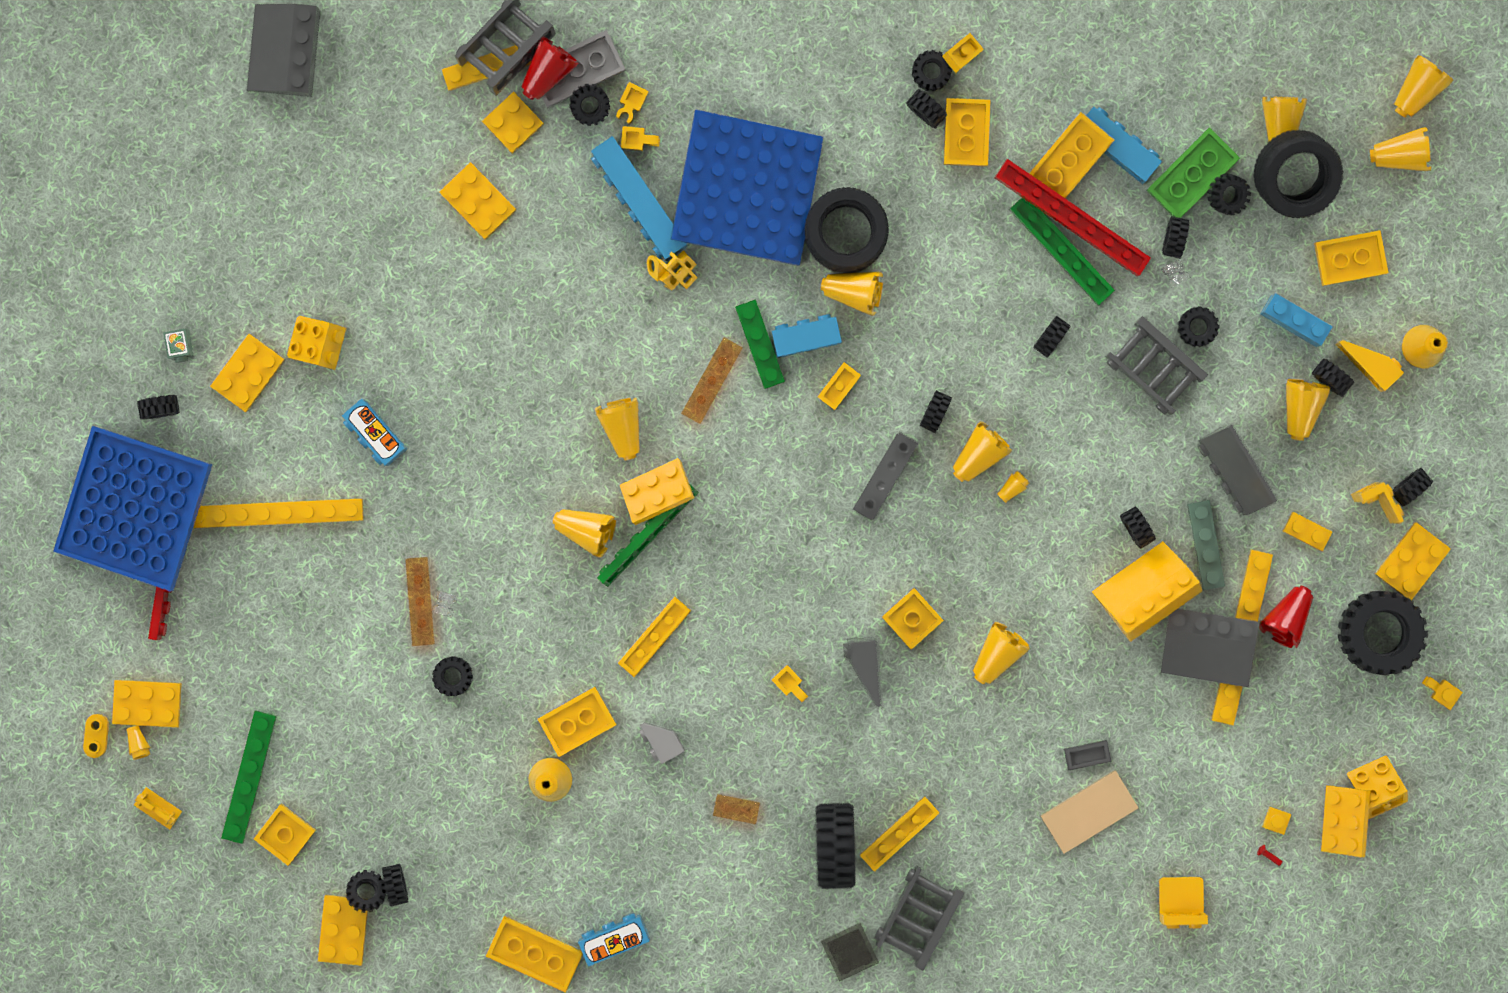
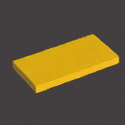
[1029,112,1115,198]
[486,916,583,993]

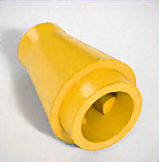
[997,471,1029,503]
[126,726,151,760]

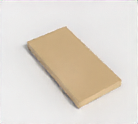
[1040,770,1138,854]

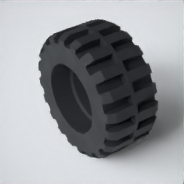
[1338,591,1428,675]
[816,803,856,889]

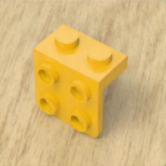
[287,316,346,370]
[1159,877,1208,929]

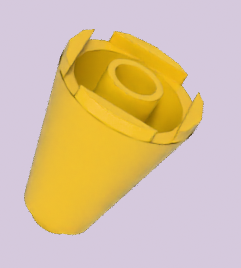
[1394,55,1453,118]
[1262,96,1307,142]
[1370,127,1431,171]
[821,272,883,316]
[1402,325,1448,368]
[1286,379,1330,441]
[595,398,640,460]
[953,421,1013,482]
[553,509,616,558]
[973,622,1030,684]
[528,758,572,802]

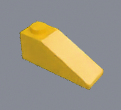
[1335,340,1404,392]

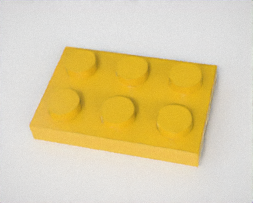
[944,98,990,167]
[439,162,516,240]
[1314,230,1389,286]
[210,334,285,412]
[620,458,694,525]
[1375,522,1451,600]
[112,680,182,727]
[538,686,617,757]
[1321,785,1370,857]
[318,895,368,966]

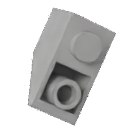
[639,722,685,764]

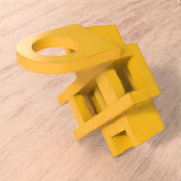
[647,250,698,291]

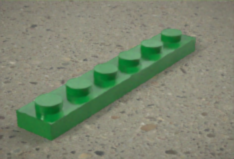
[1009,198,1115,306]
[597,483,699,587]
[221,710,277,844]

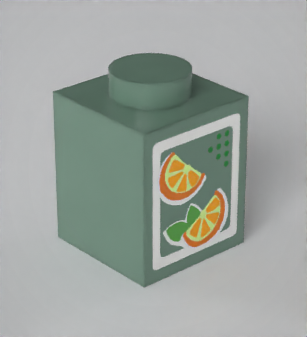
[163,329,194,363]

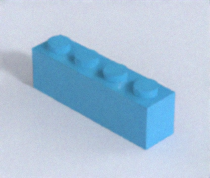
[1086,106,1162,184]

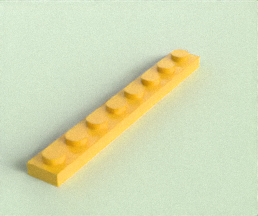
[193,499,364,528]
[1211,550,1273,726]

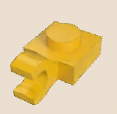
[621,126,660,151]
[772,665,808,702]
[1422,676,1463,710]

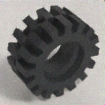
[912,50,952,92]
[569,84,610,126]
[906,89,947,129]
[1208,174,1251,216]
[1162,216,1190,259]
[1178,306,1220,347]
[1033,316,1071,358]
[1312,359,1355,397]
[919,390,952,433]
[137,395,180,420]
[1392,468,1433,507]
[1120,506,1156,549]
[432,656,473,697]
[382,864,409,906]
[346,870,386,913]

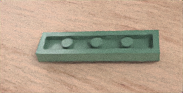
[1187,500,1225,590]

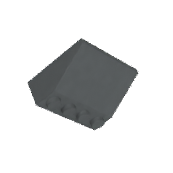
[247,4,321,97]
[1198,424,1278,516]
[1161,609,1259,687]
[843,637,882,708]

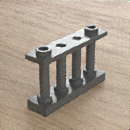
[455,0,556,96]
[1105,316,1208,415]
[853,432,918,520]
[874,866,965,971]

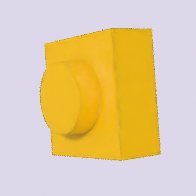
[1262,806,1291,835]

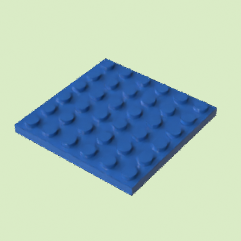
[670,110,823,266]
[53,426,213,591]

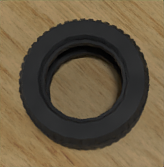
[1253,130,1343,218]
[805,187,889,273]

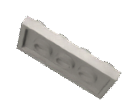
[528,30,626,109]

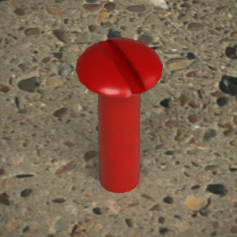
[1257,845,1283,866]

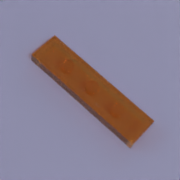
[681,337,743,424]
[405,557,435,646]

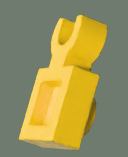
[616,82,649,124]

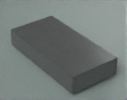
[1064,740,1112,771]

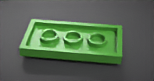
[1146,127,1240,218]

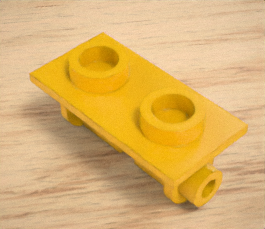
[134,787,183,830]

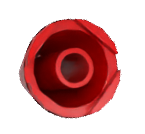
[521,37,579,100]
[1259,585,1314,648]

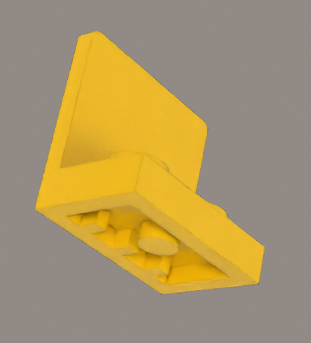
[1351,482,1404,524]
[1347,756,1408,820]

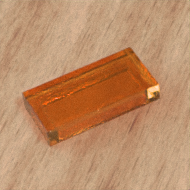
[713,794,760,824]

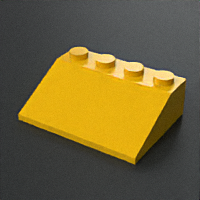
[1092,541,1202,642]

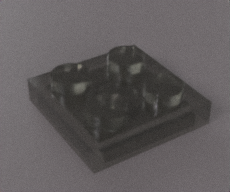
[821,922,879,982]

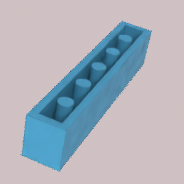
[590,136,688,261]

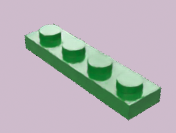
[735,299,785,389]

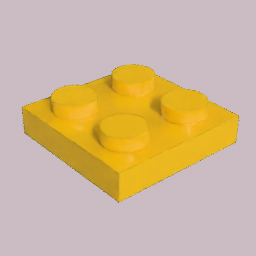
[482,91,544,154]
[882,588,944,650]
[254,803,316,866]

